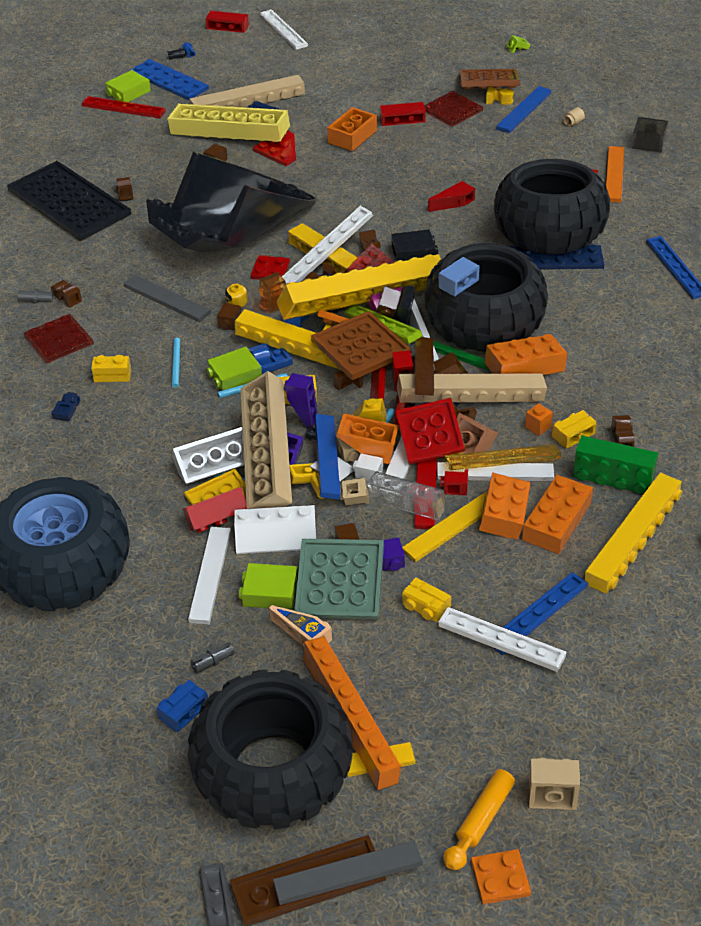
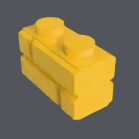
[91,355,132,382]
[552,410,597,449]
[402,577,451,622]

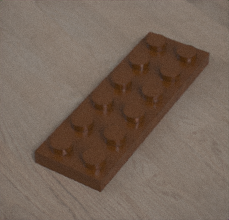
[230,835,386,926]

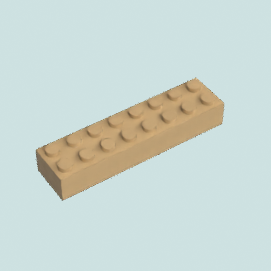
[241,371,292,509]

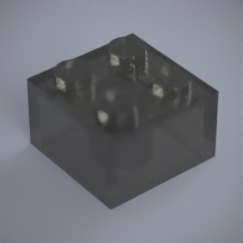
[631,117,668,152]

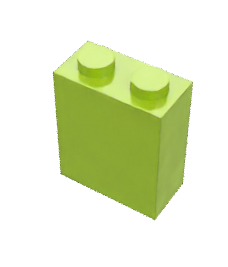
[105,70,151,102]
[206,347,262,390]
[239,563,298,610]

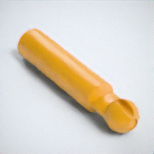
[443,769,515,870]

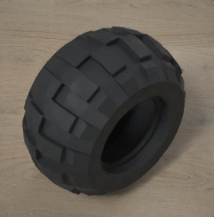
[494,159,610,254]
[425,243,548,352]
[187,669,352,829]

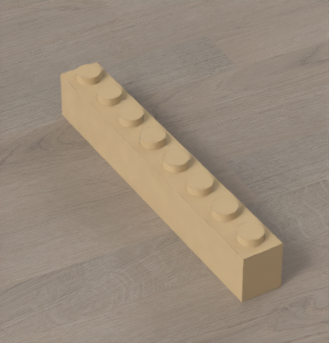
[190,75,305,108]
[397,374,547,403]

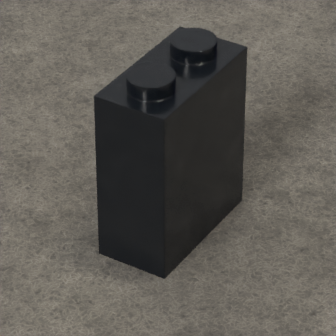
[391,229,439,261]

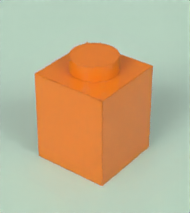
[525,403,553,436]

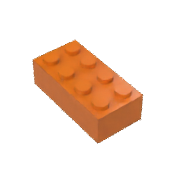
[485,334,568,375]
[522,475,593,554]

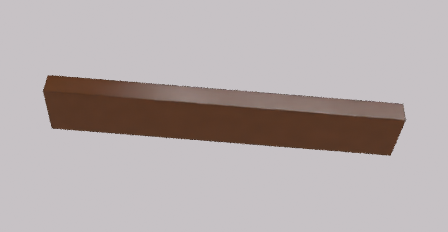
[415,337,434,396]

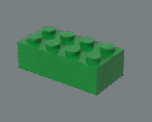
[573,435,659,494]

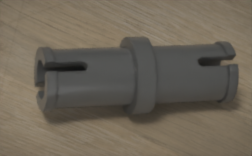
[18,289,54,303]
[191,642,235,673]

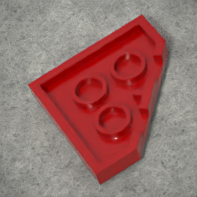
[253,130,296,166]

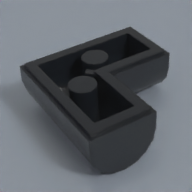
[395,286,415,326]

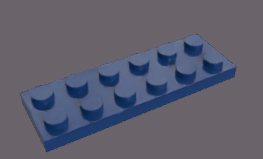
[131,59,209,100]

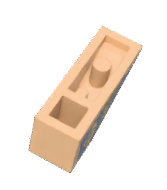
[269,605,332,647]

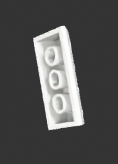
[172,427,244,484]
[235,505,316,554]

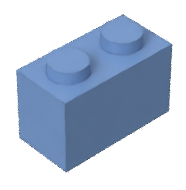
[439,257,479,296]

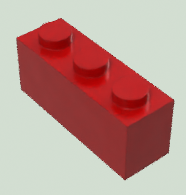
[205,10,249,33]
[380,102,426,126]
[182,487,247,533]

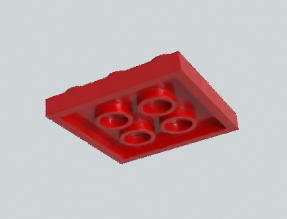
[396,398,465,465]

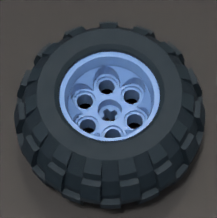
[0,477,130,611]

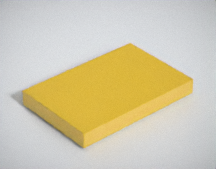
[184,469,246,505]

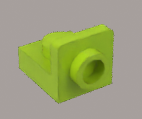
[506,35,530,53]

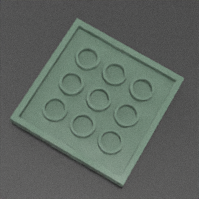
[295,539,384,620]

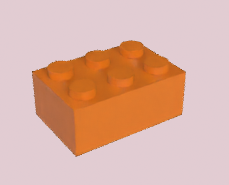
[327,107,377,151]
[479,472,531,539]

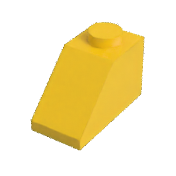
[352,398,387,422]

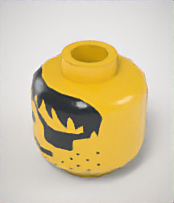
[225,284,248,308]

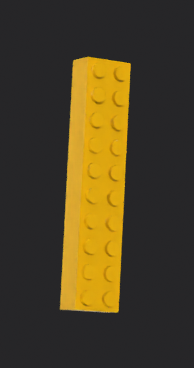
[276,254,441,320]

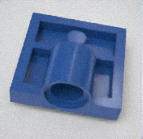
[248,343,293,374]

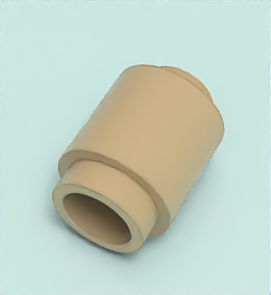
[563,107,585,127]

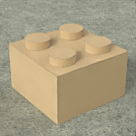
[529,758,580,810]

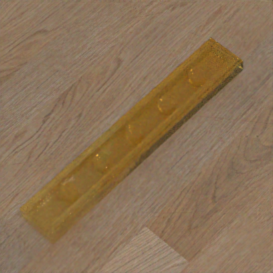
[445,444,561,470]

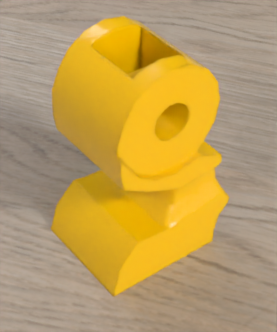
[486,86,514,105]

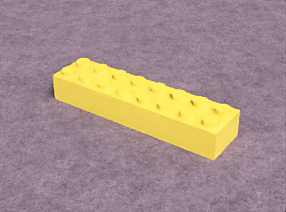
[167,104,290,142]

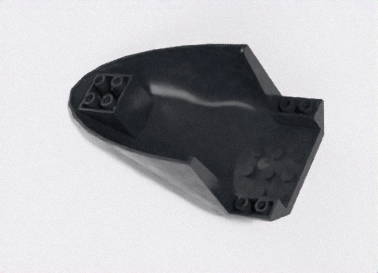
[146,151,317,252]

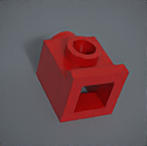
[440,469,468,496]

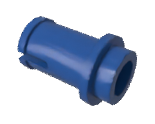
[182,42,196,58]

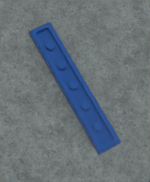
[496,86,551,134]
[646,236,701,299]
[314,414,341,499]
[492,572,588,655]

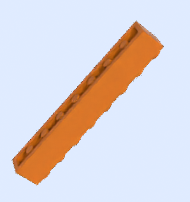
[303,636,401,790]

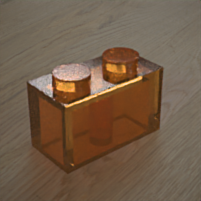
[259,272,286,314]

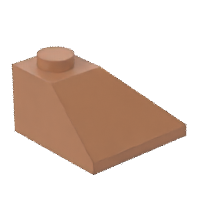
[457,413,498,463]

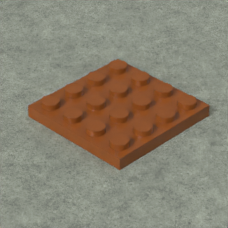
[460,69,520,89]
[311,311,411,380]

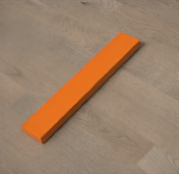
[606,146,624,203]

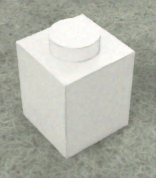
[353,454,383,483]

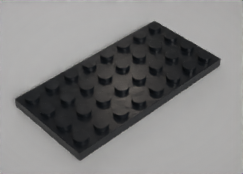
[7,161,131,241]

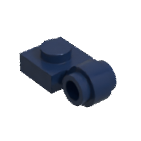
[51,392,80,421]

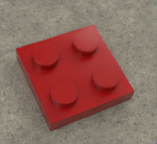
[251,255,291,281]

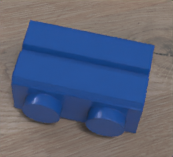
[157,680,208,733]

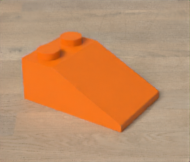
[337,413,399,464]

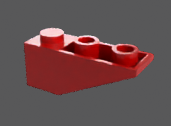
[428,181,475,212]

